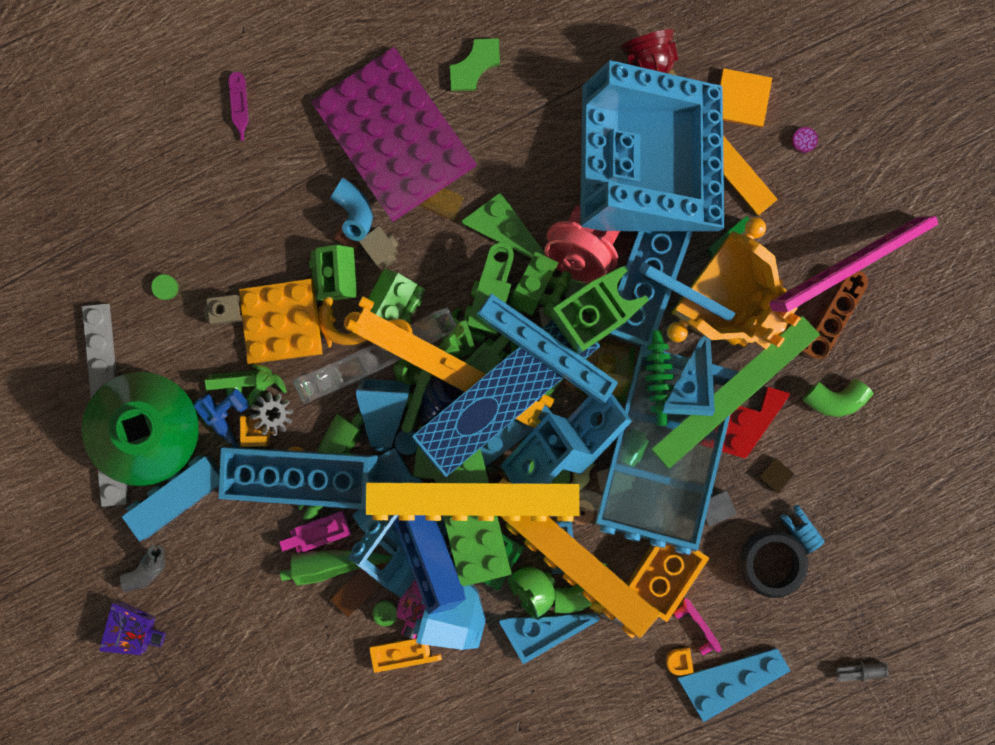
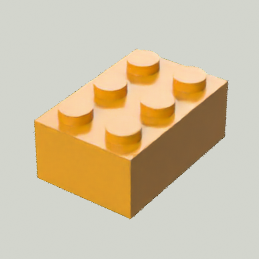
[626,527,709,622]

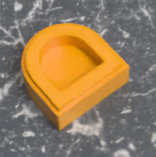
[666,647,694,675]

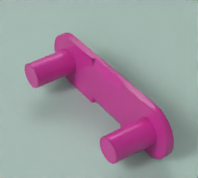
[674,598,722,655]

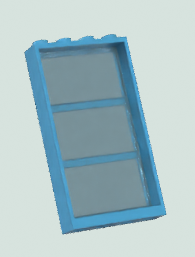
[595,346,740,555]

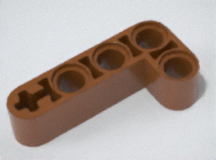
[782,271,868,360]

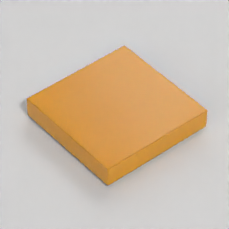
[720,68,772,128]

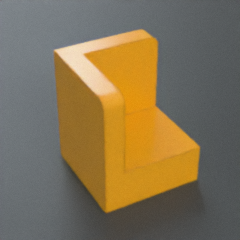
[240,416,270,447]

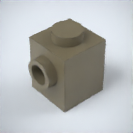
[359,226,399,268]
[204,295,243,325]

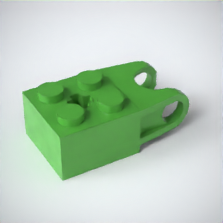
[464,243,514,337]
[548,266,649,354]

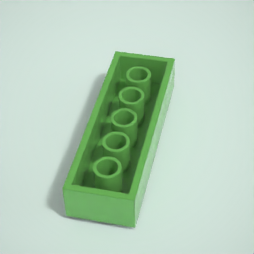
[430,448,512,587]

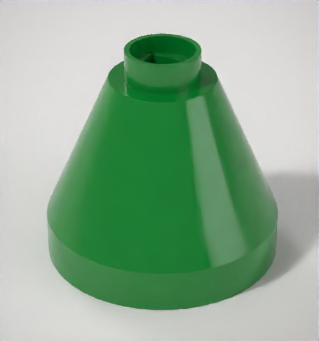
[82,372,199,486]

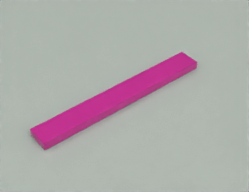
[769,216,938,312]

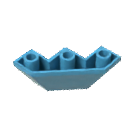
[413,566,486,650]

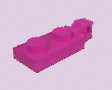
[279,511,351,553]

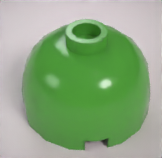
[507,567,555,619]

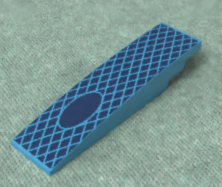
[411,320,600,478]

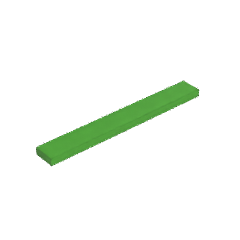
[651,316,820,470]

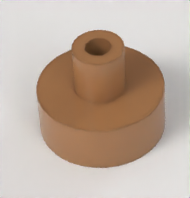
[573,499,595,525]

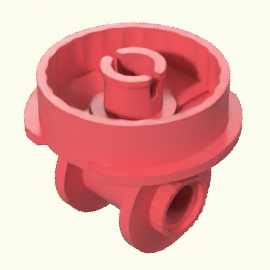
[544,205,620,283]

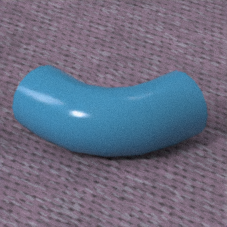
[330,178,373,241]

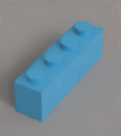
[122,455,220,542]

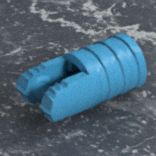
[780,504,825,554]

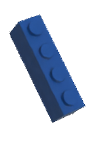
[394,515,466,615]

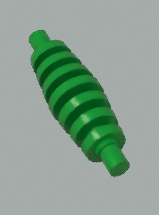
[645,330,674,426]

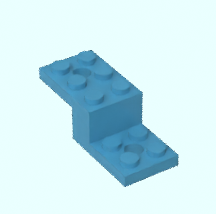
[501,393,632,484]

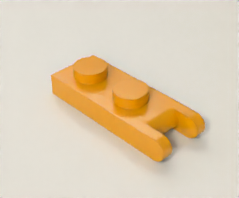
[370,637,442,673]

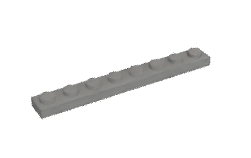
[82,304,129,507]

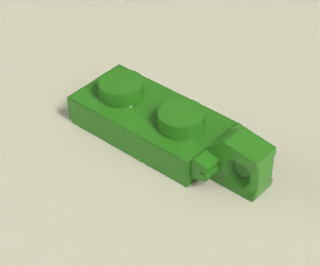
[465,335,510,374]

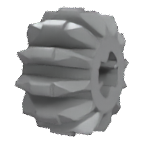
[249,393,293,436]

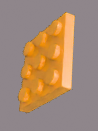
[239,279,323,364]

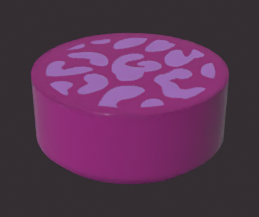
[791,127,818,153]

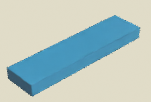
[639,262,735,321]

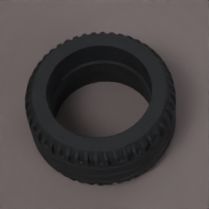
[738,529,808,598]

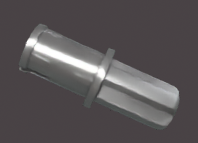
[836,662,889,682]

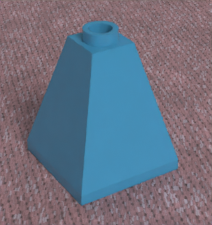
[356,378,411,451]

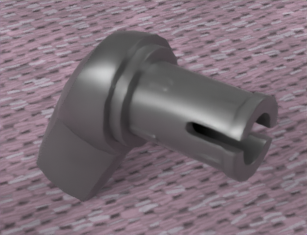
[120,545,165,592]

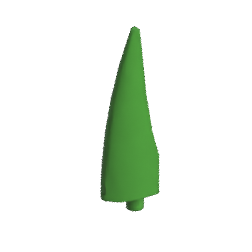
[298,412,364,510]
[280,550,393,586]

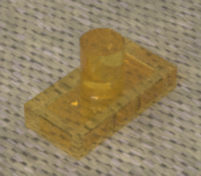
[419,188,464,221]

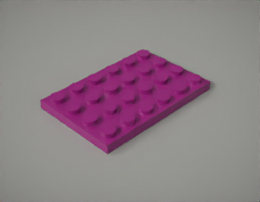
[311,47,477,222]

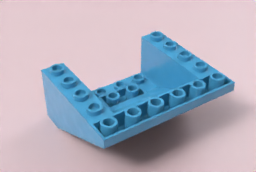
[580,60,724,231]

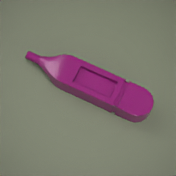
[229,72,249,141]

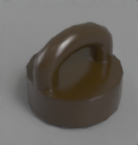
[485,464,505,484]

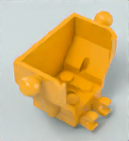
[667,218,801,350]

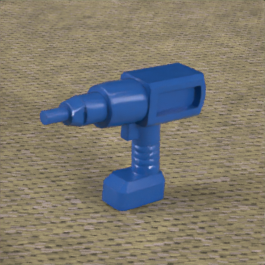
[194,389,249,447]

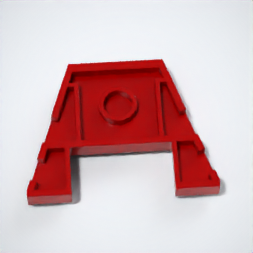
[697,384,790,459]

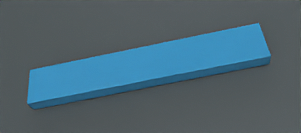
[476,293,618,405]

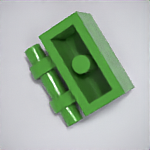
[309,245,357,301]
[510,252,572,316]
[361,268,425,324]

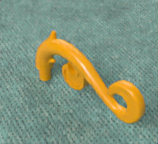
[318,299,412,348]

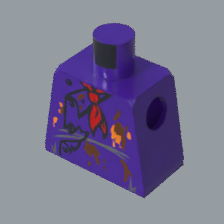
[99,600,165,655]

